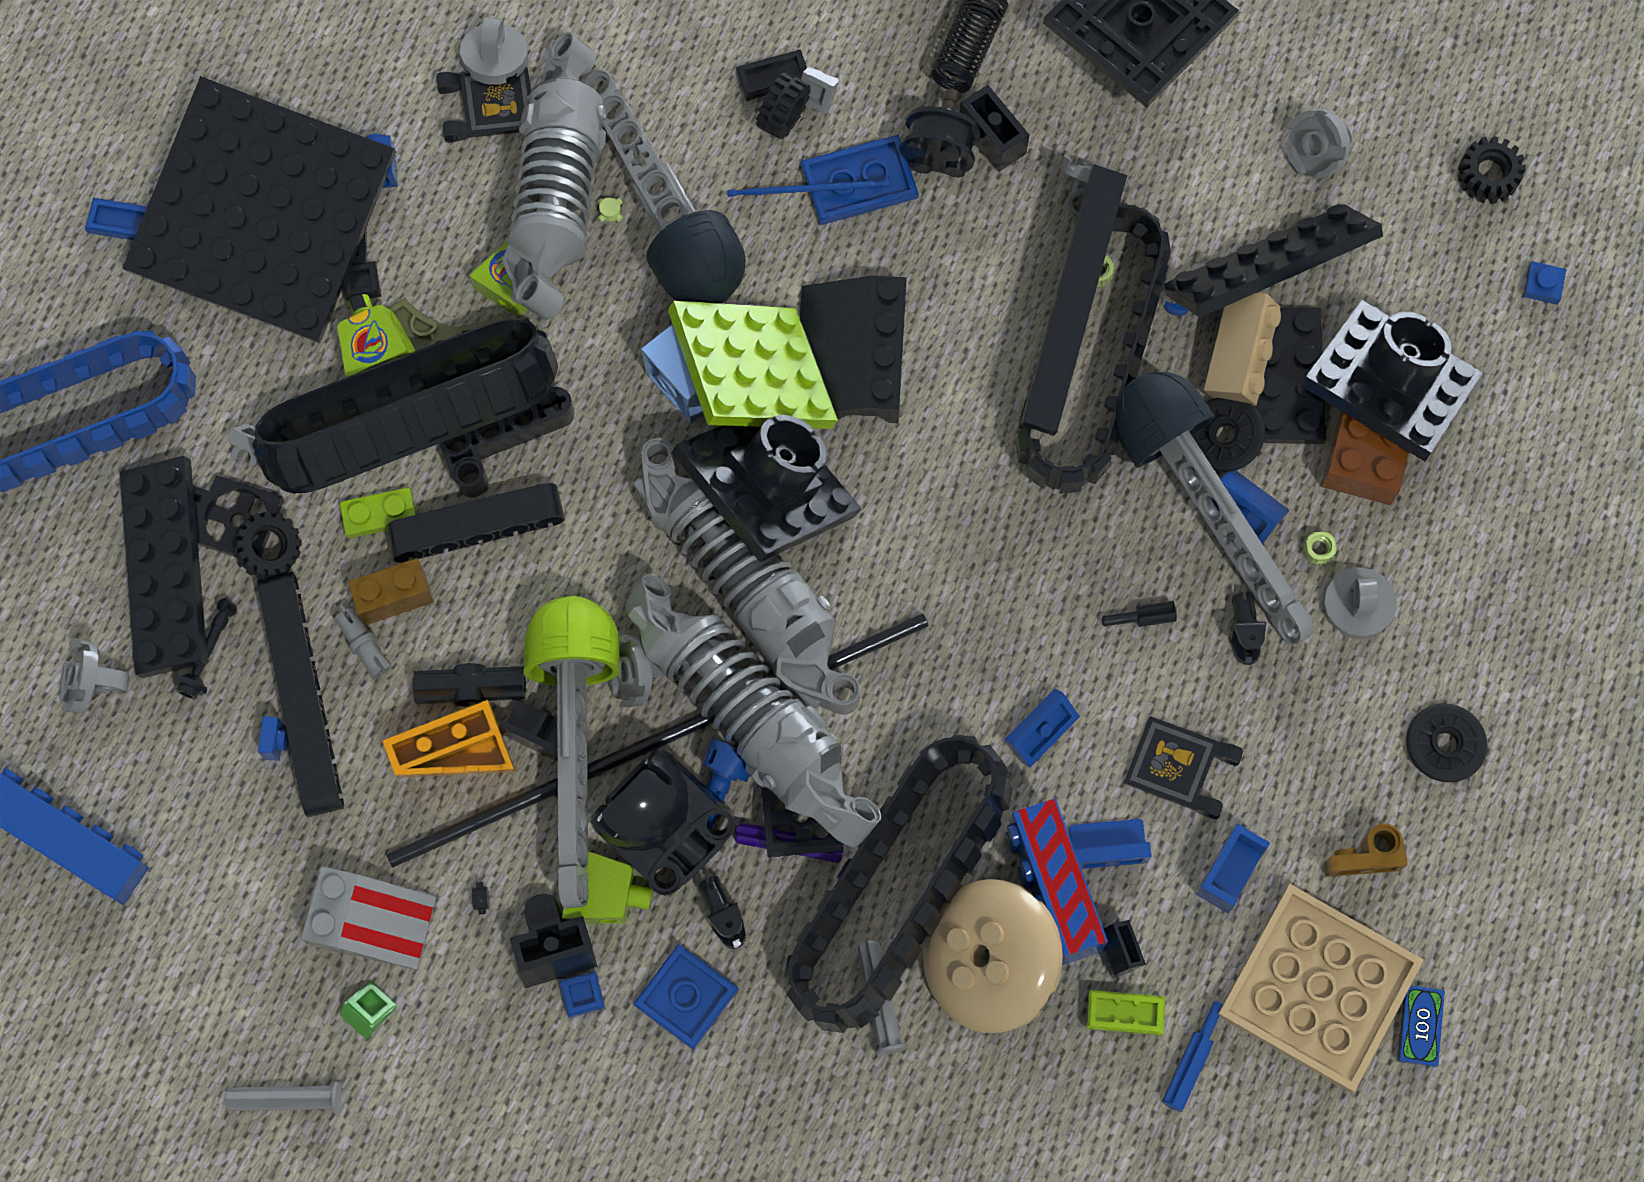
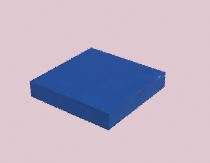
[633,943,739,1051]

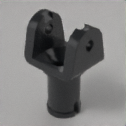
[1229,592,1266,665]
[698,877,747,949]

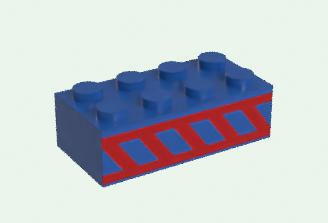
[1005,798,1108,965]

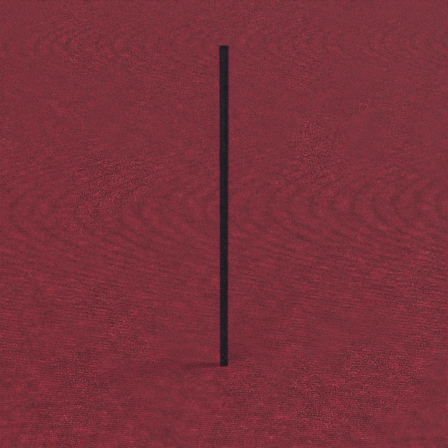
[387,613,929,868]

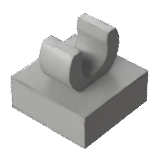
[801,66,839,114]
[227,424,259,468]

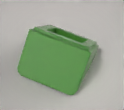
[340,981,398,1039]

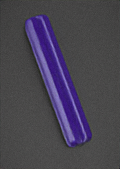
[735,822,844,863]

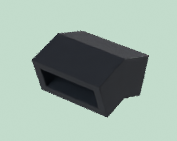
[1102,920,1146,979]

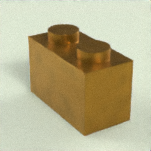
[348,558,434,626]

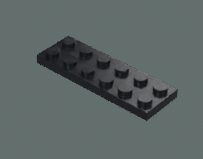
[1164,204,1383,318]
[120,456,208,678]

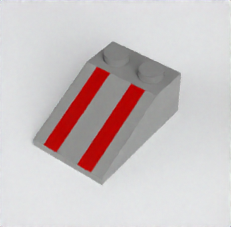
[301,866,437,970]

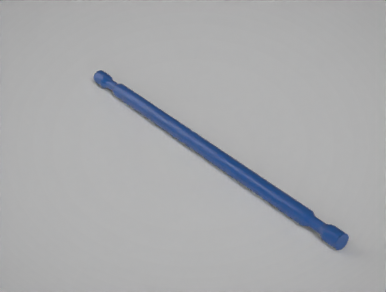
[727,180,891,197]

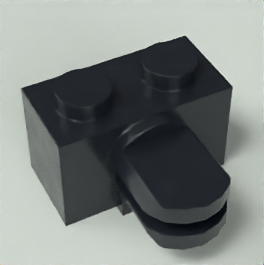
[510,894,598,989]

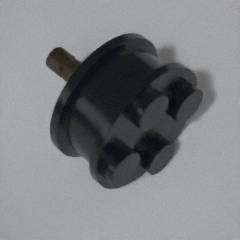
[899,89,981,178]

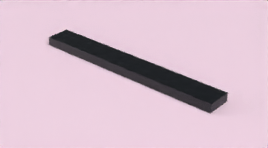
[1020,164,1127,436]

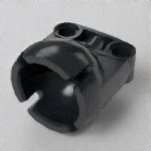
[589,748,735,896]

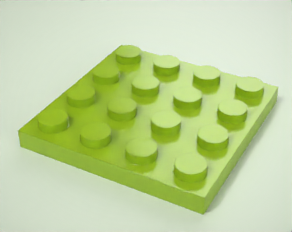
[668,301,838,429]

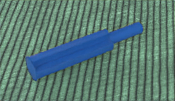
[1161,1001,1223,1112]

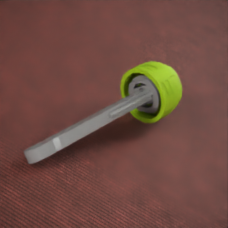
[523,596,620,908]

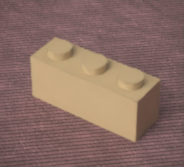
[1204,293,1281,406]

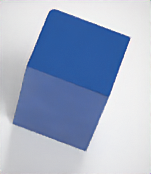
[1196,824,1270,913]

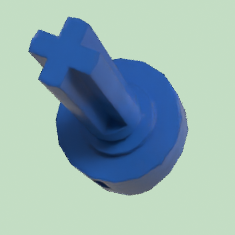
[701,737,750,828]

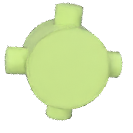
[597,197,623,222]

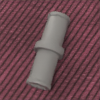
[334,607,392,680]

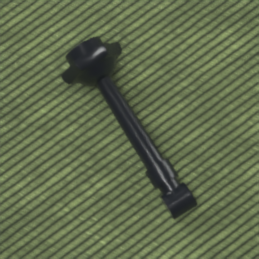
[173,598,237,700]

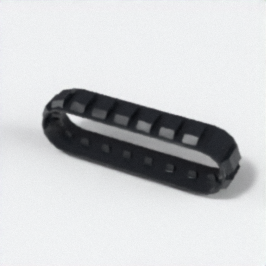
[1016,203,1171,494]
[252,318,558,494]
[783,735,1013,1033]

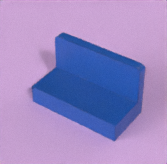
[1212,470,1289,545]
[1069,819,1152,869]

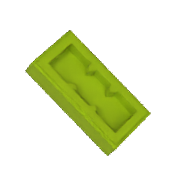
[1086,990,1165,1036]

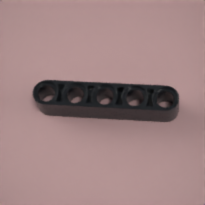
[386,483,565,563]

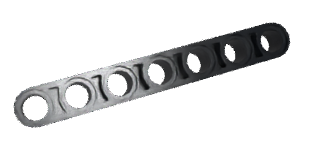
[257,572,345,818]

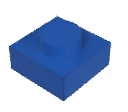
[1523,261,1566,305]
[258,716,289,761]

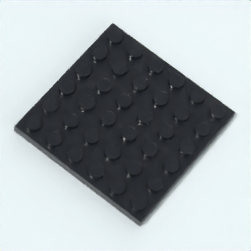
[122,76,396,343]

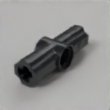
[413,663,526,707]

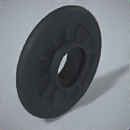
[1192,398,1265,472]
[1406,703,1488,782]

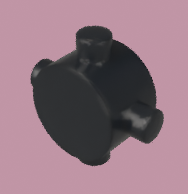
[472,882,490,915]

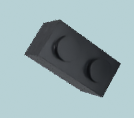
[959,85,1030,172]

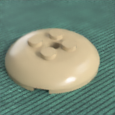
[923,879,1063,1033]

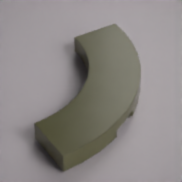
[388,297,505,351]

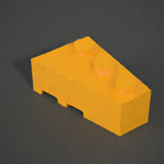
[382,700,517,778]

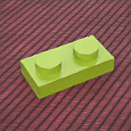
[340,487,416,539]

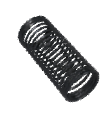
[930,0,1009,93]

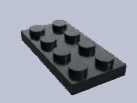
[1254,308,1326,444]

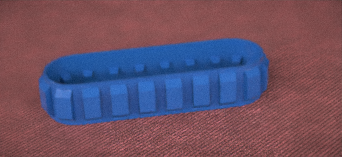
[0,331,196,493]

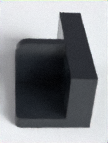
[498,700,558,761]

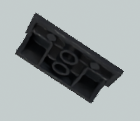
[800,276,907,423]

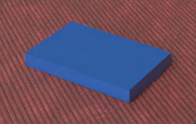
[800,134,919,225]

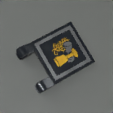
[436,67,531,143]
[1124,716,1243,820]

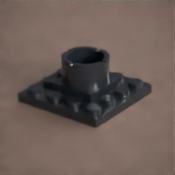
[1043,0,1239,108]
[1301,300,1483,462]
[671,415,862,563]

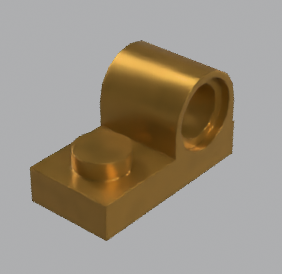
[1324,823,1408,877]

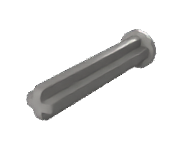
[858,941,907,1056]
[224,1082,342,1113]

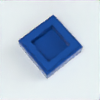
[559,971,606,1018]

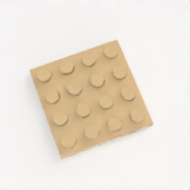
[1218,884,1424,1093]

